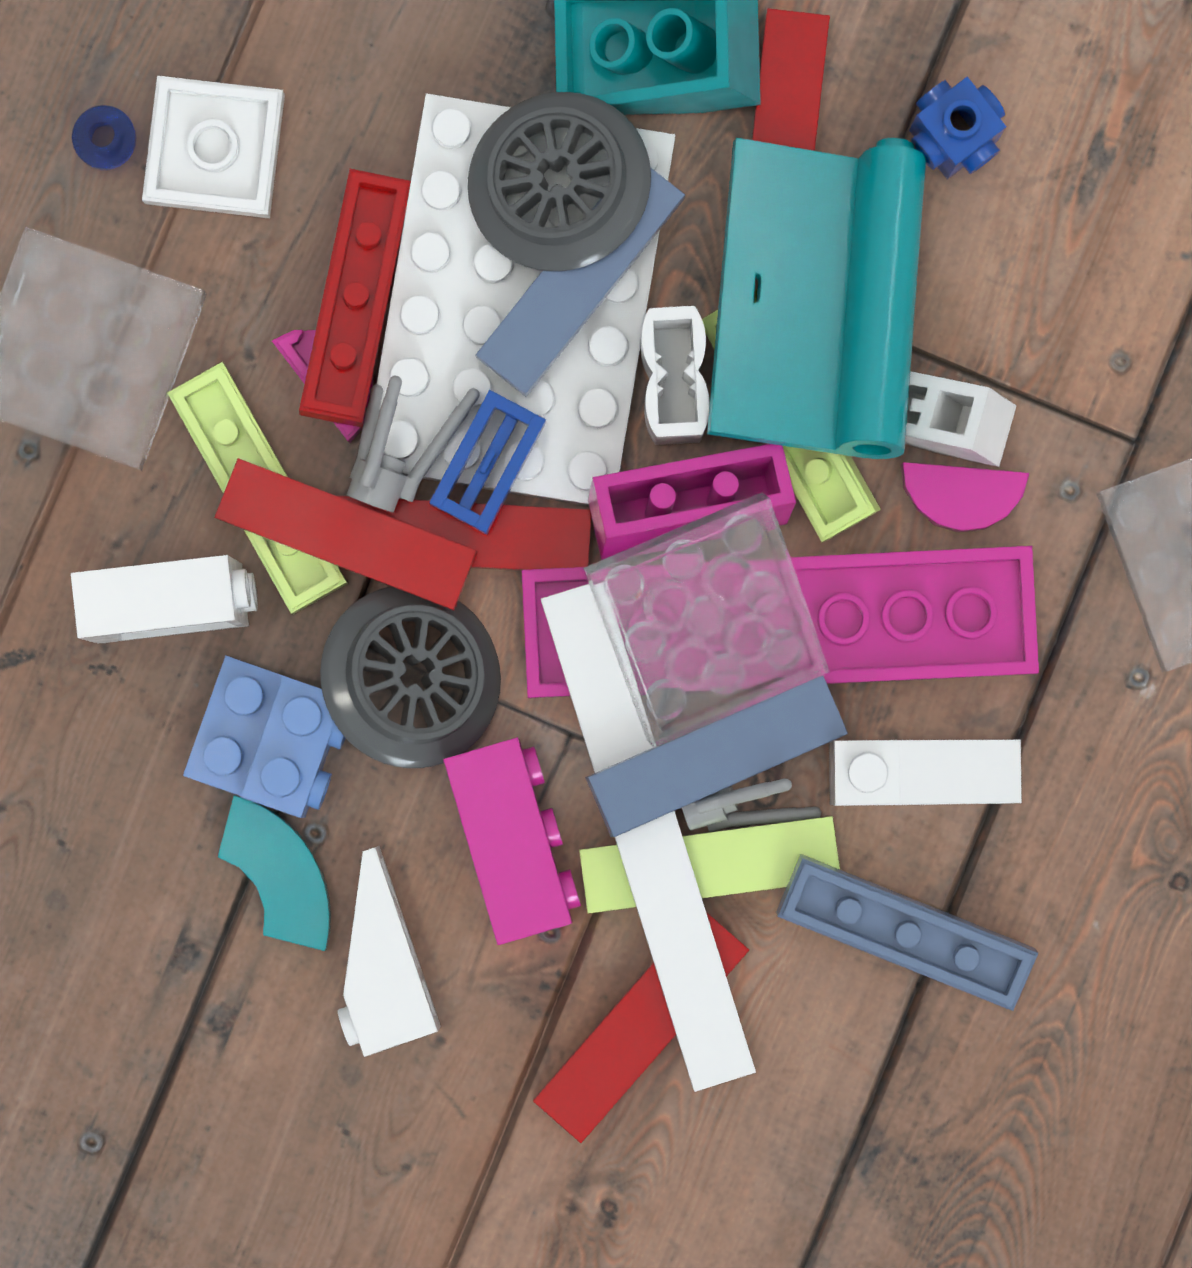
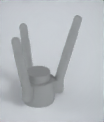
[346,375,480,513]
[682,778,822,832]

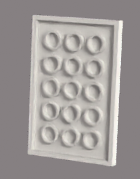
[377,94,675,506]

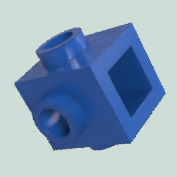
[909,76,1007,180]

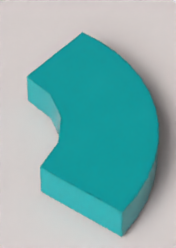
[218,795,331,951]

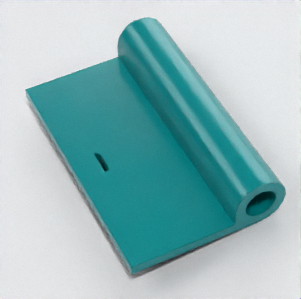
[707,138,926,459]

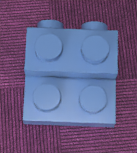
[183,655,346,818]

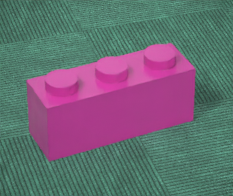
[588,444,796,560]
[443,737,581,945]

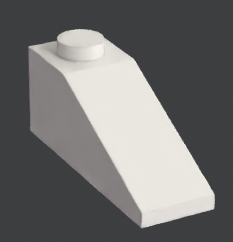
[905,371,1016,467]
[829,740,1022,806]
[338,846,441,1057]

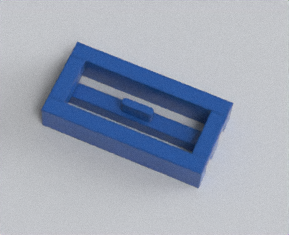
[429,390,546,535]

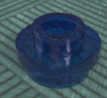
[72,105,136,170]

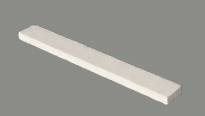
[540,580,756,1092]

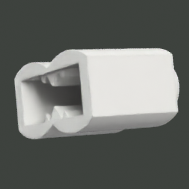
[641,306,710,445]

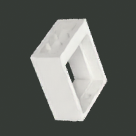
[71,555,258,644]

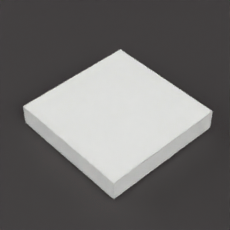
[142,76,285,218]

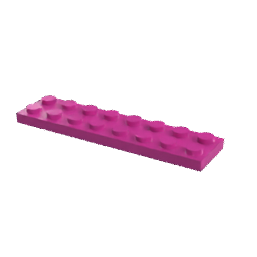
[522,546,1039,698]

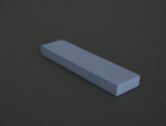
[476,167,685,397]
[585,675,848,837]
[776,854,1038,1011]

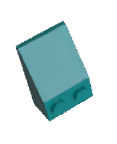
[554,0,761,115]

